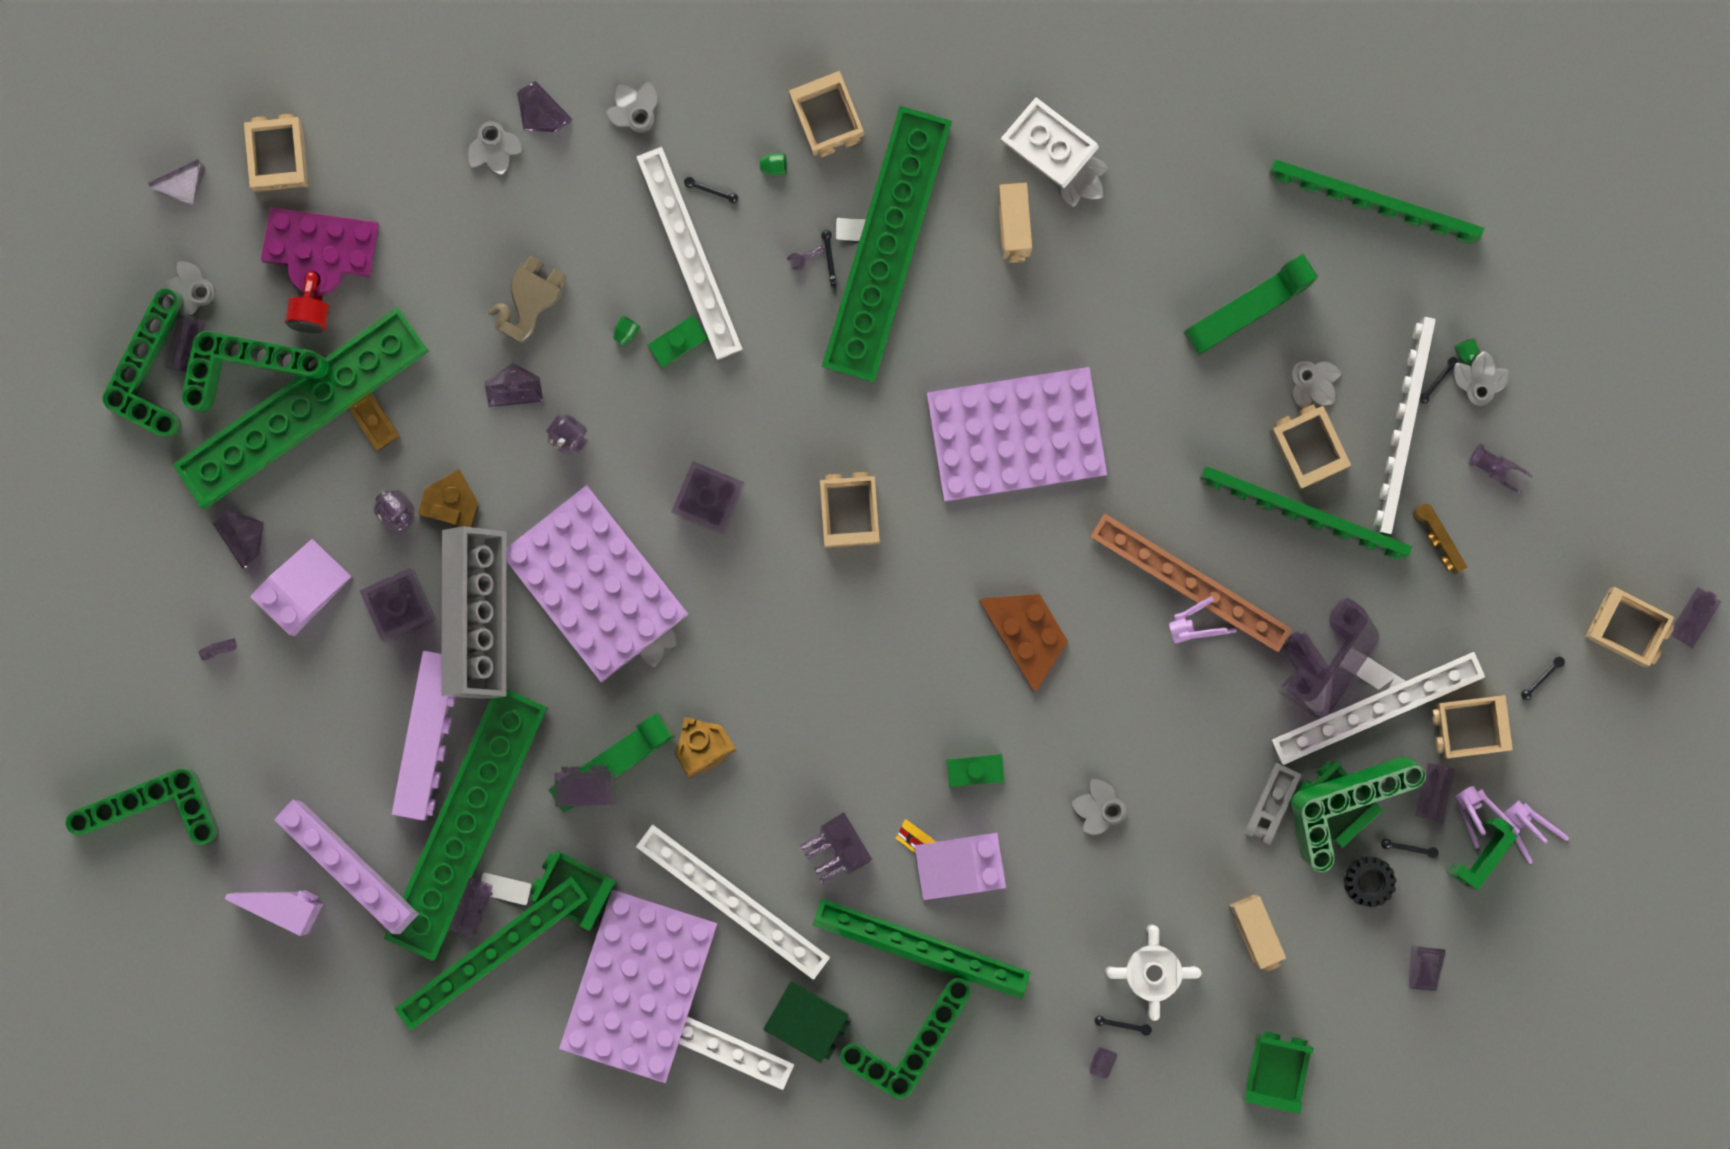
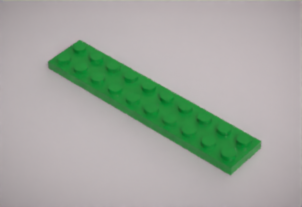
[822,106,952,383]
[173,307,430,510]
[384,689,548,961]

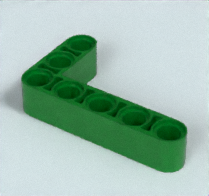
[1183,253,1318,355]
[102,288,184,437]
[181,331,329,413]
[548,713,676,813]
[1291,756,1426,872]
[65,768,219,845]
[840,977,971,1099]

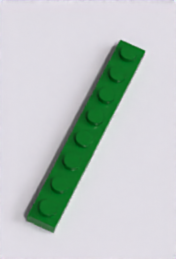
[1269,159,1484,244]
[1200,466,1413,561]
[394,876,589,1031]
[812,898,1031,999]

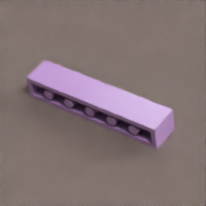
[392,651,456,821]
[274,799,419,934]

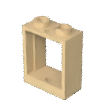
[789,71,864,157]
[244,114,309,192]
[998,183,1032,263]
[1270,404,1351,491]
[820,472,880,548]
[1585,587,1674,667]
[1432,695,1513,759]
[1229,895,1286,972]

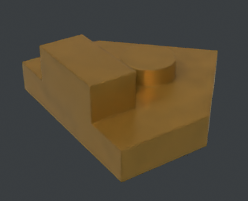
[417,469,479,527]
[674,717,737,779]

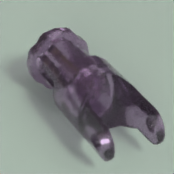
[1468,443,1533,494]

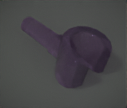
[787,245,825,270]

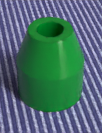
[760,153,787,176]
[613,315,641,346]
[1454,338,1480,366]

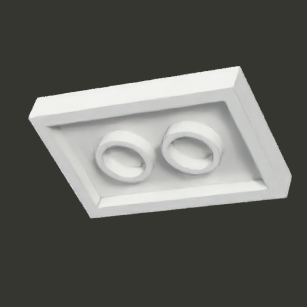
[1001,98,1099,189]

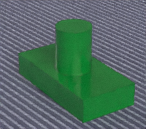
[647,315,708,368]
[947,754,1005,787]

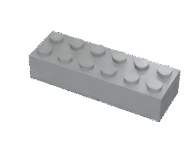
[442,526,507,699]

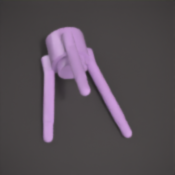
[1169,597,1238,644]
[1455,786,1520,850]
[1504,800,1569,864]

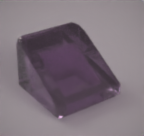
[1088,1046,1117,1079]

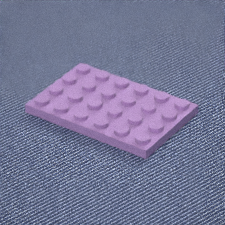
[927,367,1107,502]
[507,485,688,682]
[559,890,717,1084]

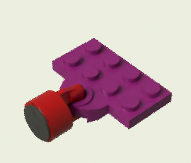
[261,207,380,333]

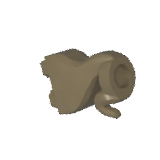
[488,256,566,343]

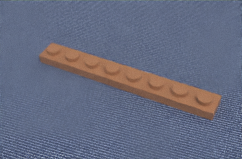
[1090,513,1293,653]

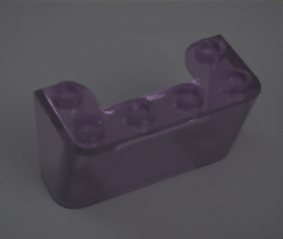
[1278,597,1379,717]

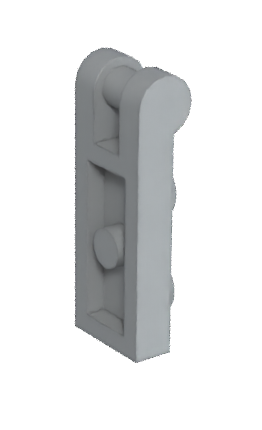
[1244,763,1302,845]

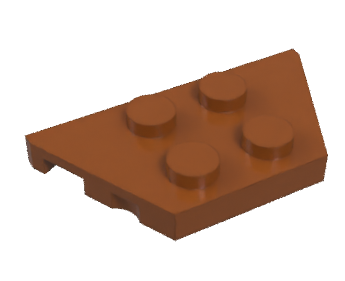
[979,594,1068,692]

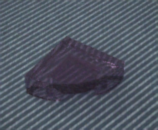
[198,638,237,661]

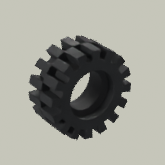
[1344,857,1397,907]

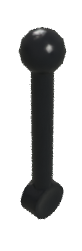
[684,177,738,204]
[821,230,836,286]
[1419,357,1459,404]
[1521,656,1565,700]
[1381,839,1439,858]
[1094,1015,1152,1035]

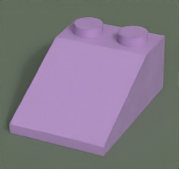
[250,539,352,636]
[915,833,1006,900]
[225,890,323,936]

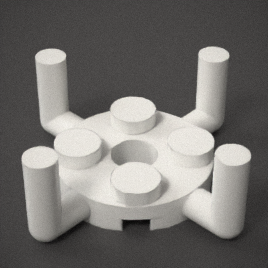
[1105,925,1202,1021]

